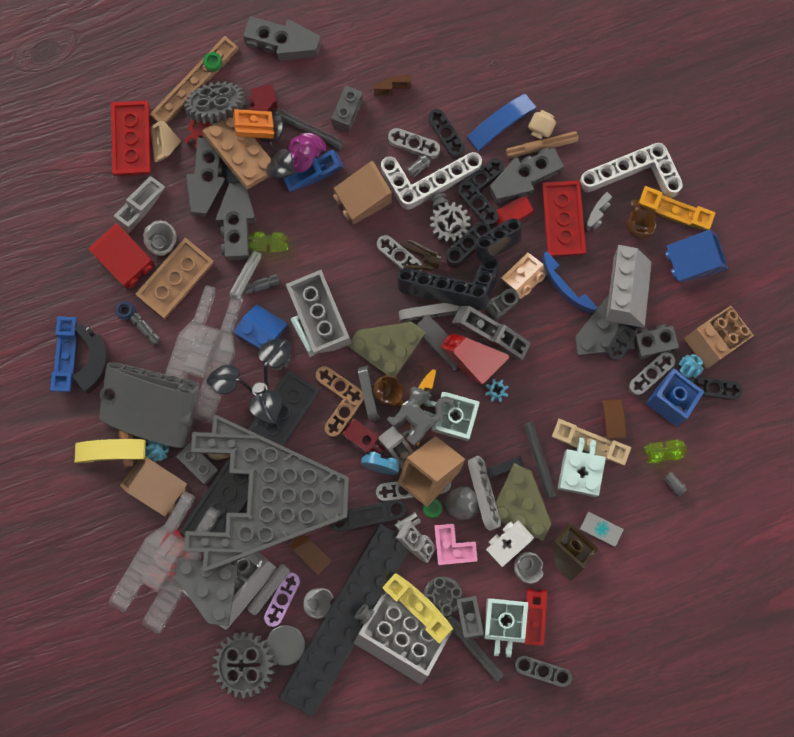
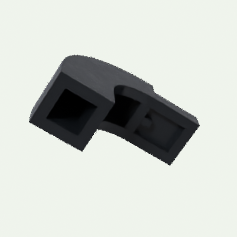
[73,323,110,394]

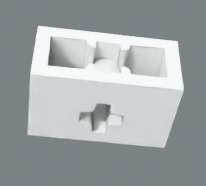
[486,520,534,567]

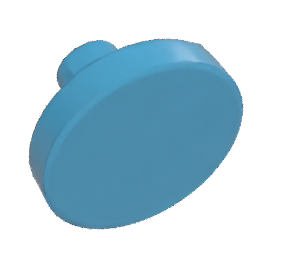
[360,452,400,475]

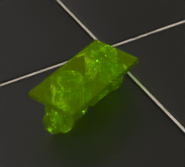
[249,232,288,252]
[645,439,687,463]

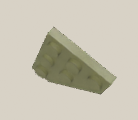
[348,321,426,377]
[496,463,551,541]

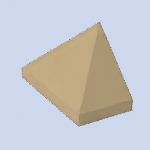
[150,121,181,162]

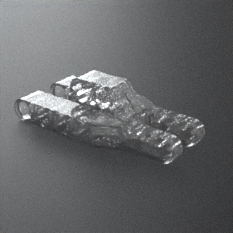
[165,285,243,423]
[108,492,220,634]

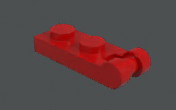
[523,588,547,646]

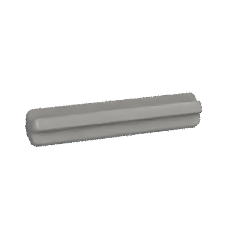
[230,251,261,300]
[247,564,290,615]

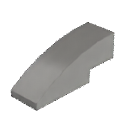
[113,176,165,234]

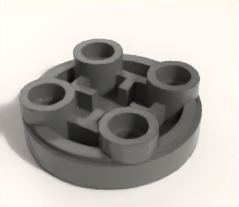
[423,577,463,616]
[266,625,306,666]

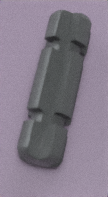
[244,274,280,294]
[130,313,161,345]

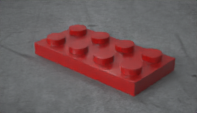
[111,100,151,176]
[542,180,586,257]

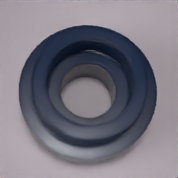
[115,301,135,320]

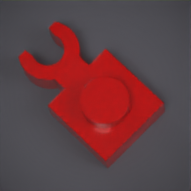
[185,119,211,148]

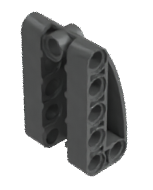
[99,362,200,448]

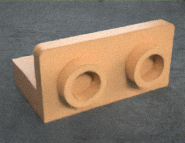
[501,253,547,299]

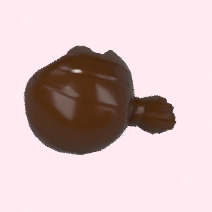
[627,199,657,239]
[373,375,405,409]

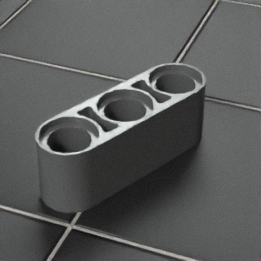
[514,655,572,687]

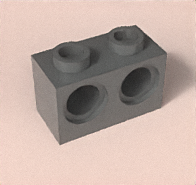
[331,85,363,132]
[634,324,679,359]
[176,443,220,485]

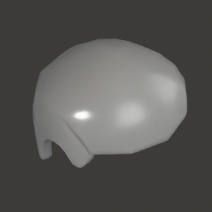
[514,552,544,584]
[304,588,334,619]

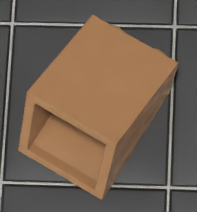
[333,161,392,224]
[398,436,465,507]
[120,456,187,516]

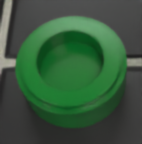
[203,52,223,72]
[423,499,442,518]

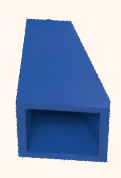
[666,230,729,283]

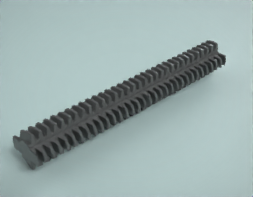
[275,108,344,150]
[524,422,556,499]
[447,614,504,682]

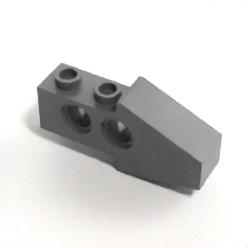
[243,16,321,61]
[186,137,225,217]
[489,147,564,204]
[216,182,256,261]
[452,306,531,360]

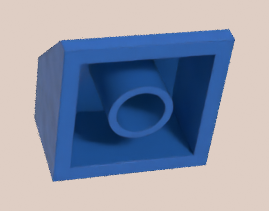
[234,304,288,350]
[646,368,704,427]

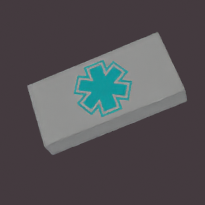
[579,512,624,547]

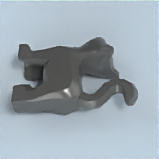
[387,386,454,446]

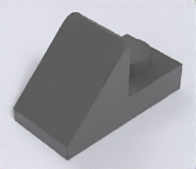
[457,596,484,640]

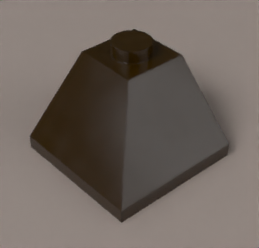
[552,522,598,581]

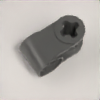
[483,289,519,322]

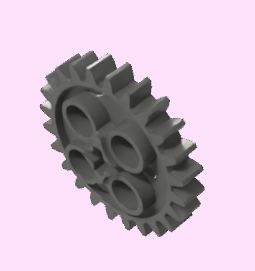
[184,81,245,124]
[212,632,277,698]

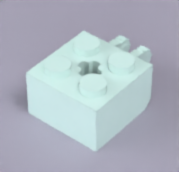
[423,392,480,442]
[557,438,606,497]
[483,598,528,657]

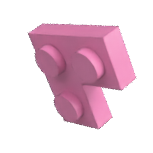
[434,524,477,565]

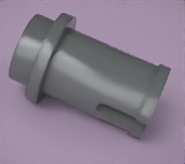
[407,155,431,178]
[662,472,687,497]

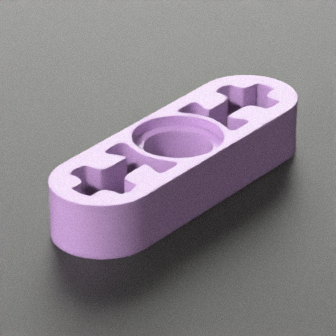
[264,573,300,627]

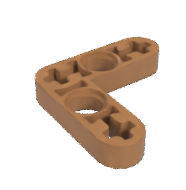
[316,366,364,437]

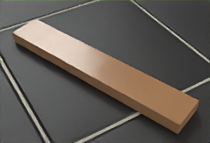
[150,36,239,125]

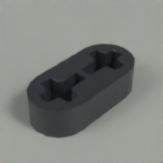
[487,456,524,478]

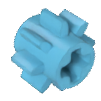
[679,354,704,378]
[485,379,509,403]
[145,440,169,462]

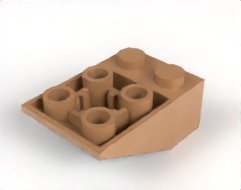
[684,306,754,369]

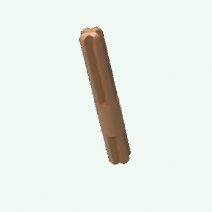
[506,131,578,159]

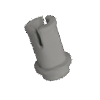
[395,512,421,532]

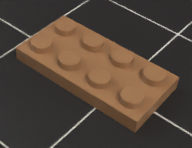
[203,117,271,190]
[135,238,215,319]

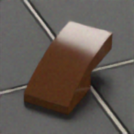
[374,75,411,96]
[602,399,626,439]
[288,534,332,575]

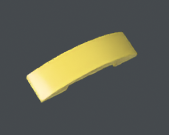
[74,439,146,463]
[383,573,453,644]

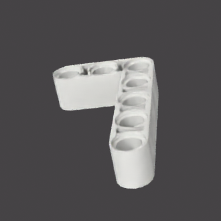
[580,143,683,198]
[381,152,482,210]

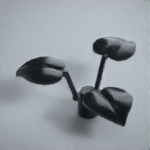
[224,113,295,184]
[206,339,290,425]

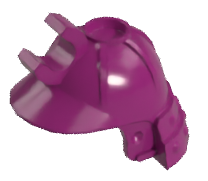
[288,133,326,172]

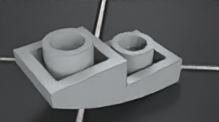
[585,192,612,232]
[396,522,436,563]

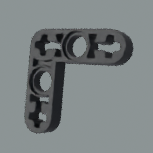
[458,159,504,227]

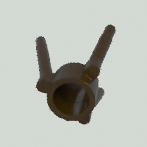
[398,239,441,271]

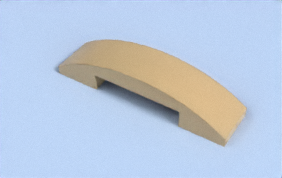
[552,419,631,465]

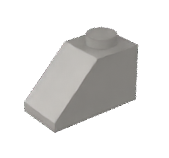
[378,426,414,470]

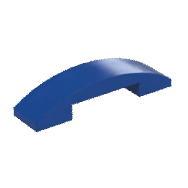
[467,94,537,152]
[542,251,598,314]
[50,317,78,392]

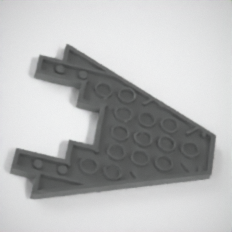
[184,415,349,572]

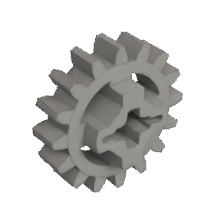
[430,202,470,243]

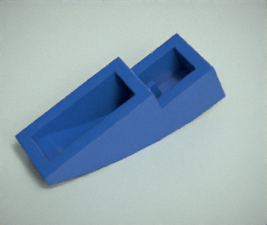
[283,150,344,192]

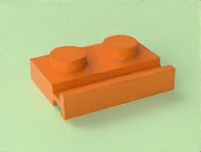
[233,109,274,139]

